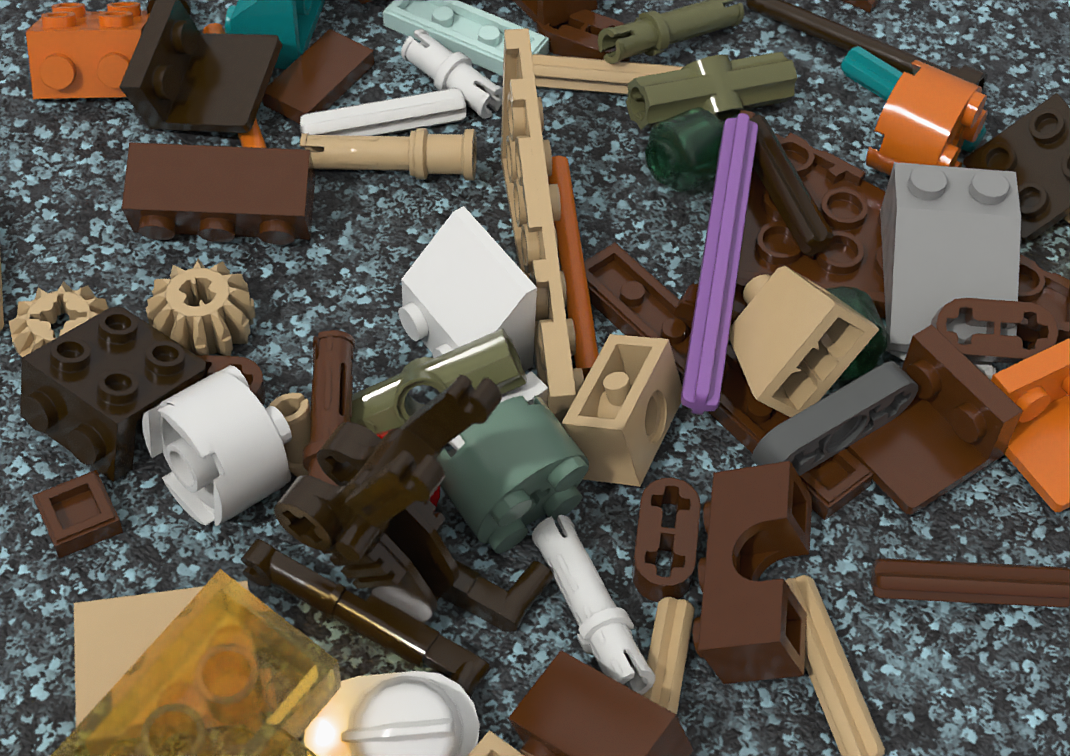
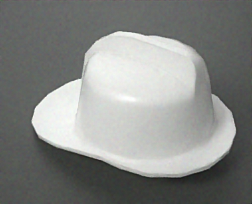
[304,671,480,756]

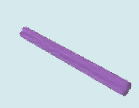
[681,113,758,415]

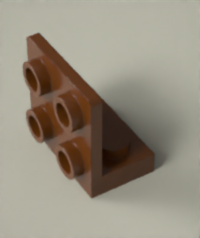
[846,324,1023,515]

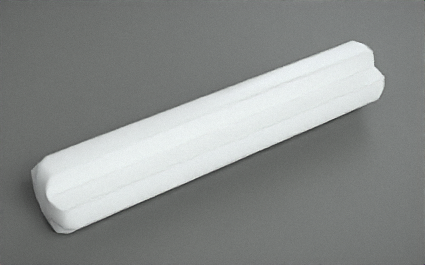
[300,88,466,136]

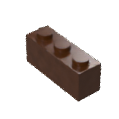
[122,142,316,245]

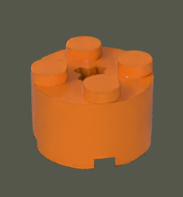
[866,60,988,176]

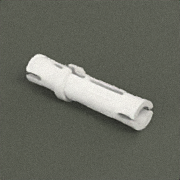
[532,515,655,695]

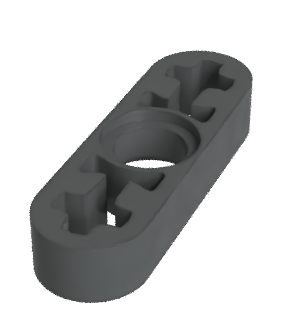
[752,361,918,476]

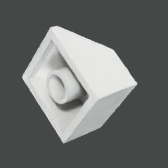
[398,206,537,371]

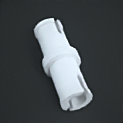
[401,29,503,119]

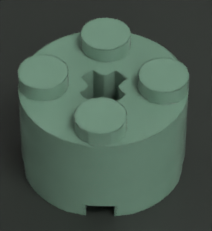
[436,395,589,554]

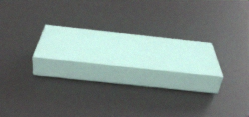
[383,0,549,76]

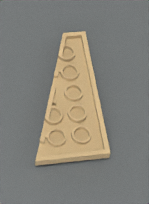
[501,28,584,425]

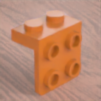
[26,2,150,99]

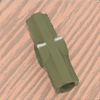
[626,51,797,130]
[351,328,527,434]

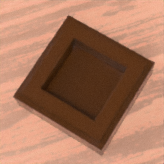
[32,470,123,559]

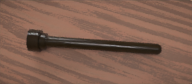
[746,0,987,92]

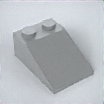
[880,162,1021,352]

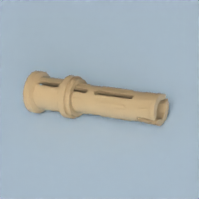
[300,128,477,181]

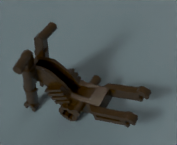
[241,374,554,699]

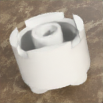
[142,365,292,526]

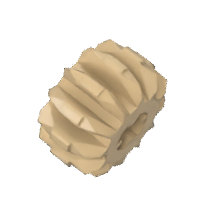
[146,258,256,356]

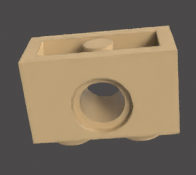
[561,334,682,487]

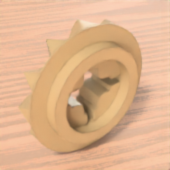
[9,281,109,357]

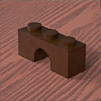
[692,461,812,684]

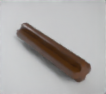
[871,558,1070,607]

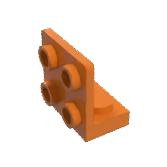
[991,338,1070,512]

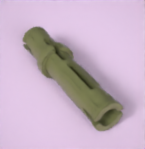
[598,0,744,64]

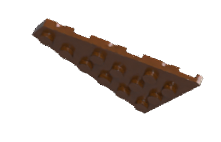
[738,110,1070,345]

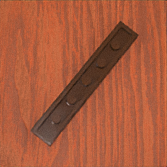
[584,242,874,520]

